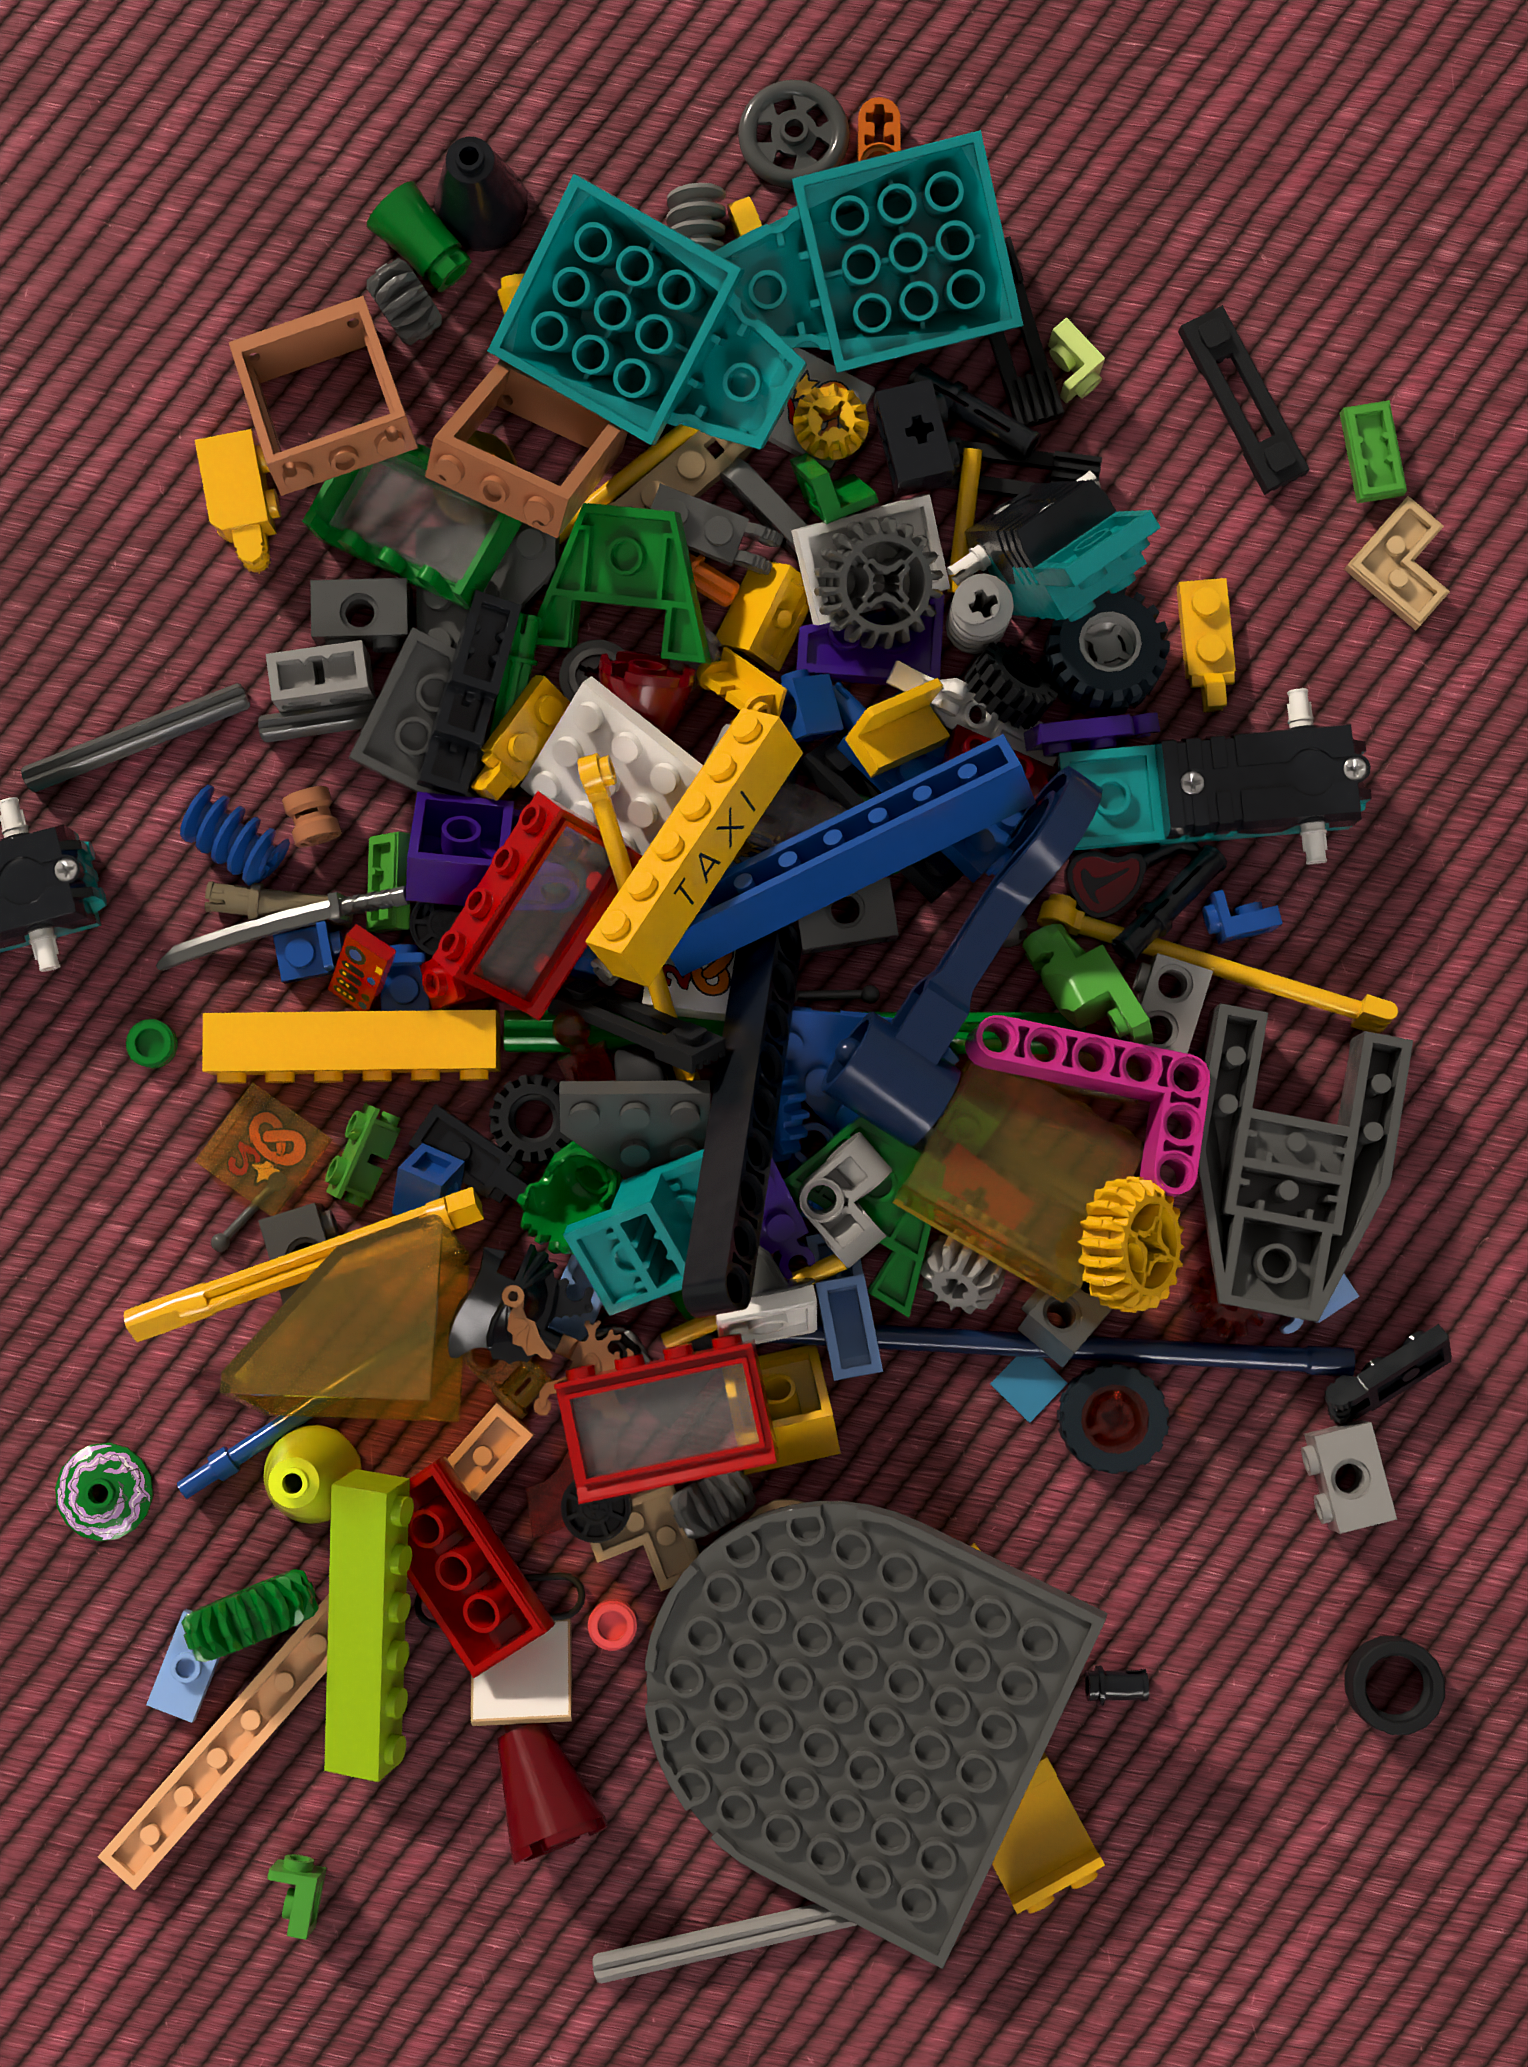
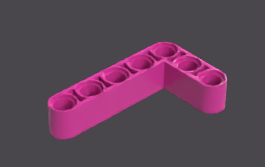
[965,1015,1210,1198]

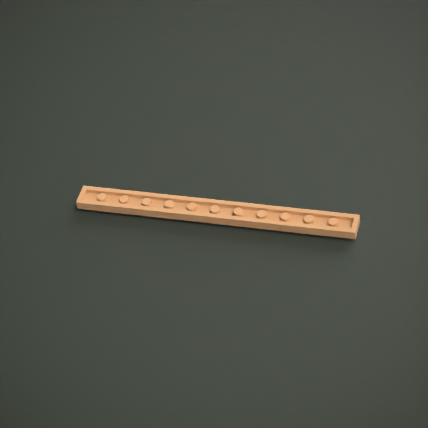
[98,1402,535,1890]

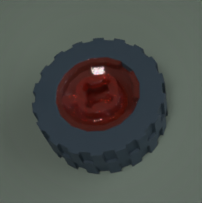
[1057,1363,1169,1474]

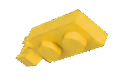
[1176,578,1236,713]
[470,675,570,801]

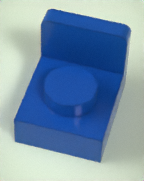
[1202,890,1283,945]
[273,920,344,984]
[381,944,432,1011]

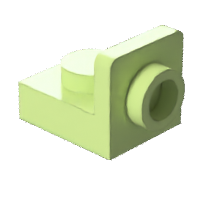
[1048,317,1105,403]

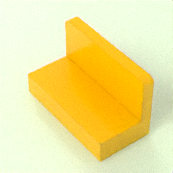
[714,562,810,672]
[845,678,950,778]

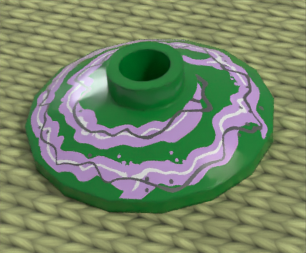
[55,1442,154,1541]

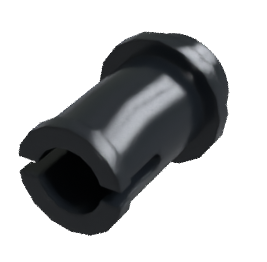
[1085,1666,1149,1706]

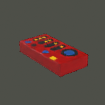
[328,924,396,1011]

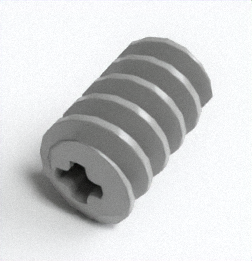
[666,183,726,252]
[945,573,1014,654]

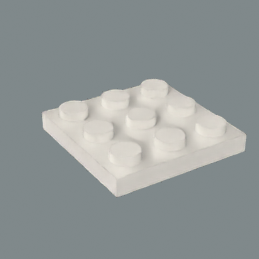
[520,676,703,856]

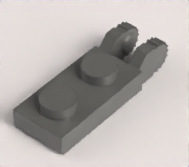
[650,483,783,575]

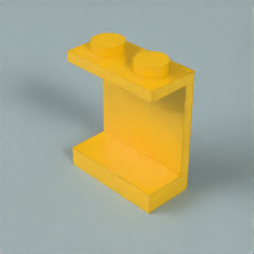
[992,1752,1105,1914]

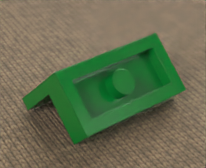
[790,453,879,524]

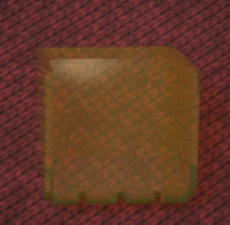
[220,1214,470,1422]

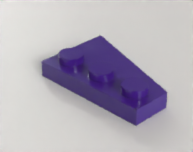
[796,593,945,685]

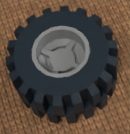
[1043,588,1170,717]

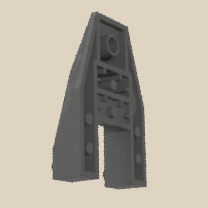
[1198,1003,1413,1322]

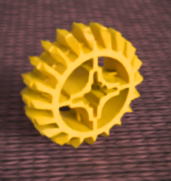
[1077,1176,1185,1313]

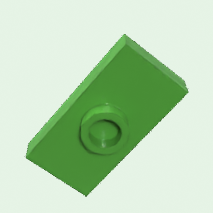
[1340,400,1407,504]
[366,832,411,933]

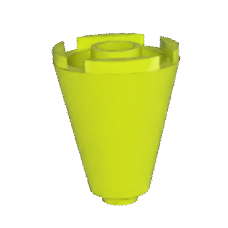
[264,1424,362,1524]

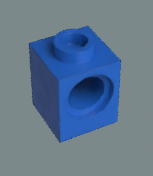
[780,669,844,745]
[392,1143,465,1215]

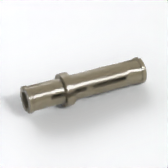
[205,881,354,928]

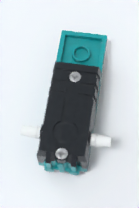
[1057,688,1372,865]
[0,797,107,972]

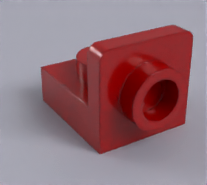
[419,958,490,1010]

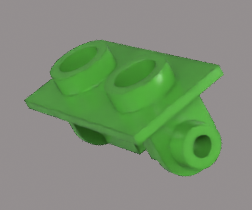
[325,1103,401,1207]

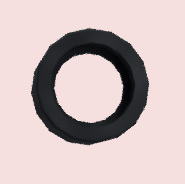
[1345,1636,1445,1735]

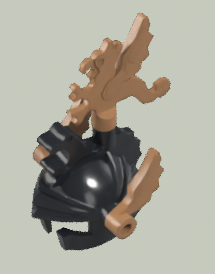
[447,1244,634,1421]

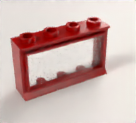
[432,791,642,1021]
[554,1333,780,1504]

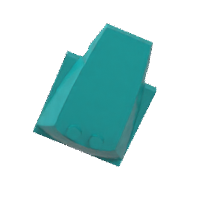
[713,130,1024,373]
[487,174,807,449]

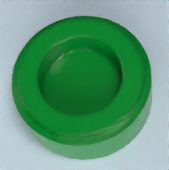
[126,1019,178,1068]

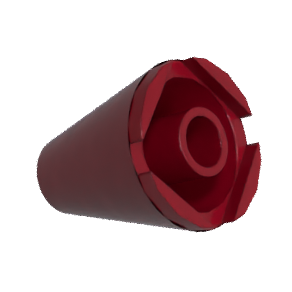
[598,651,696,739]
[497,1723,608,1865]

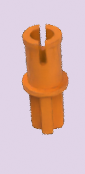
[689,553,740,607]

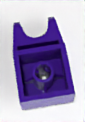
[406,792,583,910]

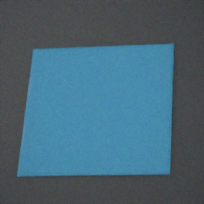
[990,1356,1068,1423]

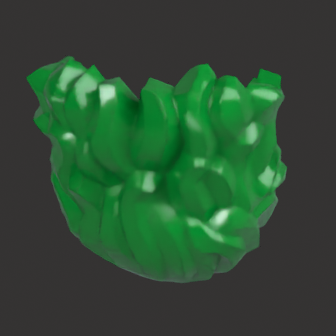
[516,1141,624,1255]

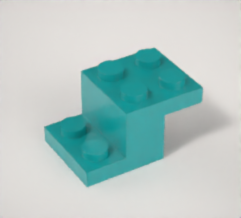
[563,1149,704,1316]

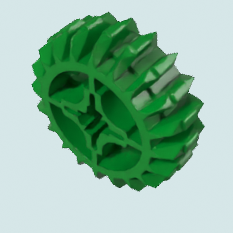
[181,1569,319,1662]

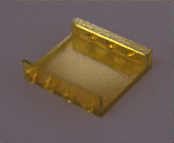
[892,1051,1144,1303]

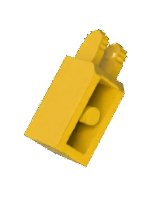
[195,429,281,574]

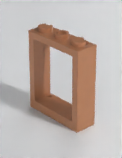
[228,296,418,496]
[425,359,628,538]

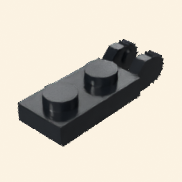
[1324,1324,1452,1425]

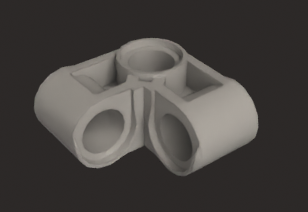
[799,1132,892,1268]

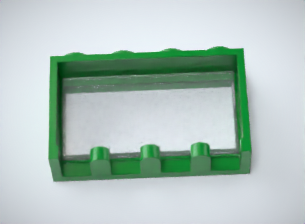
[302,424,523,610]

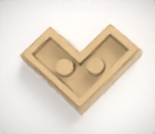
[1344,496,1450,630]
[590,1485,700,1591]

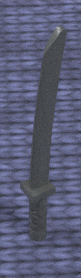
[156,886,410,971]

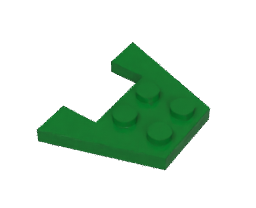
[537,503,712,664]
[783,1116,945,1318]

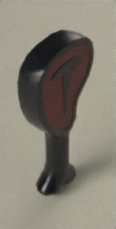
[1064,842,1201,920]

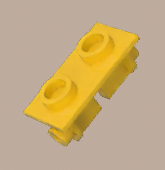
[696,647,787,717]

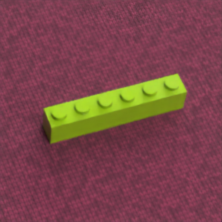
[324,1469,414,1782]

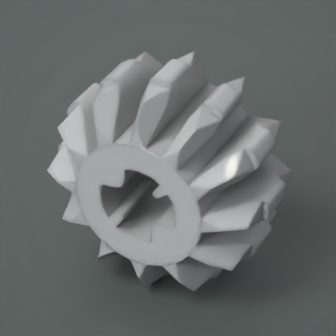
[920,1230,1006,1314]

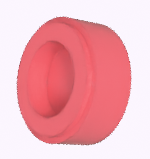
[588,1599,638,1651]

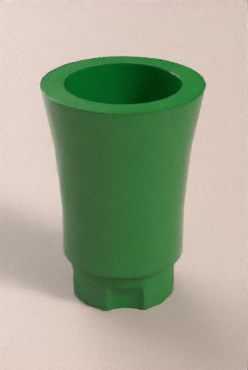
[366,181,472,292]

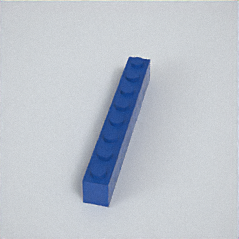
[670,734,1036,976]

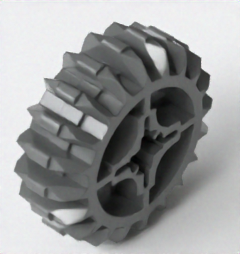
[813,517,944,649]

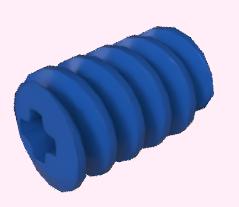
[180,785,290,886]

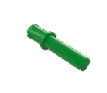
[490,613,543,736]

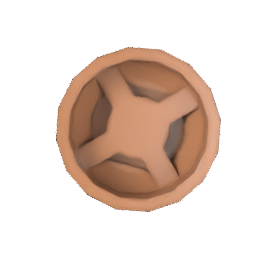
[282,786,342,848]

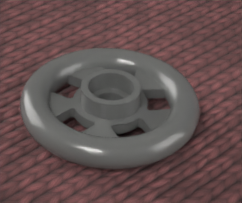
[738,79,850,189]

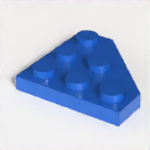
[786,1006,960,1136]

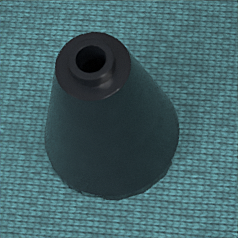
[434,136,528,252]

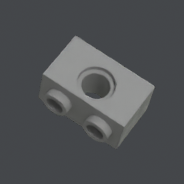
[1301,1420,1397,1534]

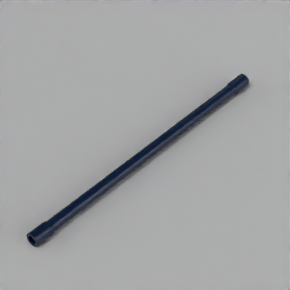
[756,1321,1355,1376]

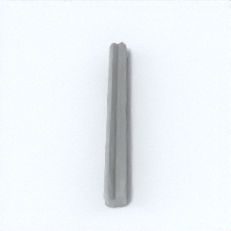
[592,1904,857,1984]

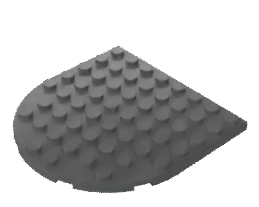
[645,1501,1108,1969]

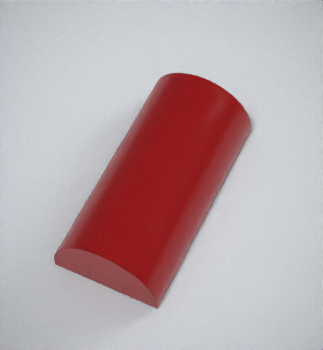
[407,1455,555,1678]

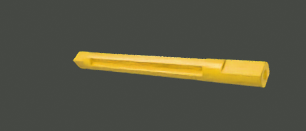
[124,1187,484,1342]

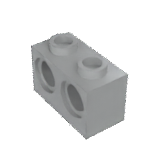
[266,640,376,713]
[1124,953,1213,1054]

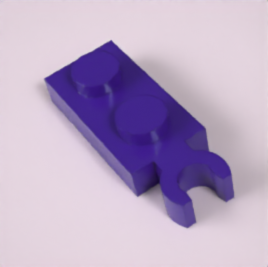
[1023,713,1160,757]
[759,1158,815,1280]

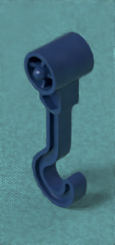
[821,766,1103,1147]

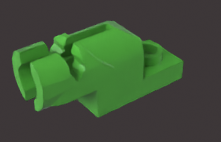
[1023,924,1154,1045]

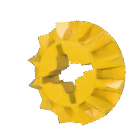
[793,383,869,460]

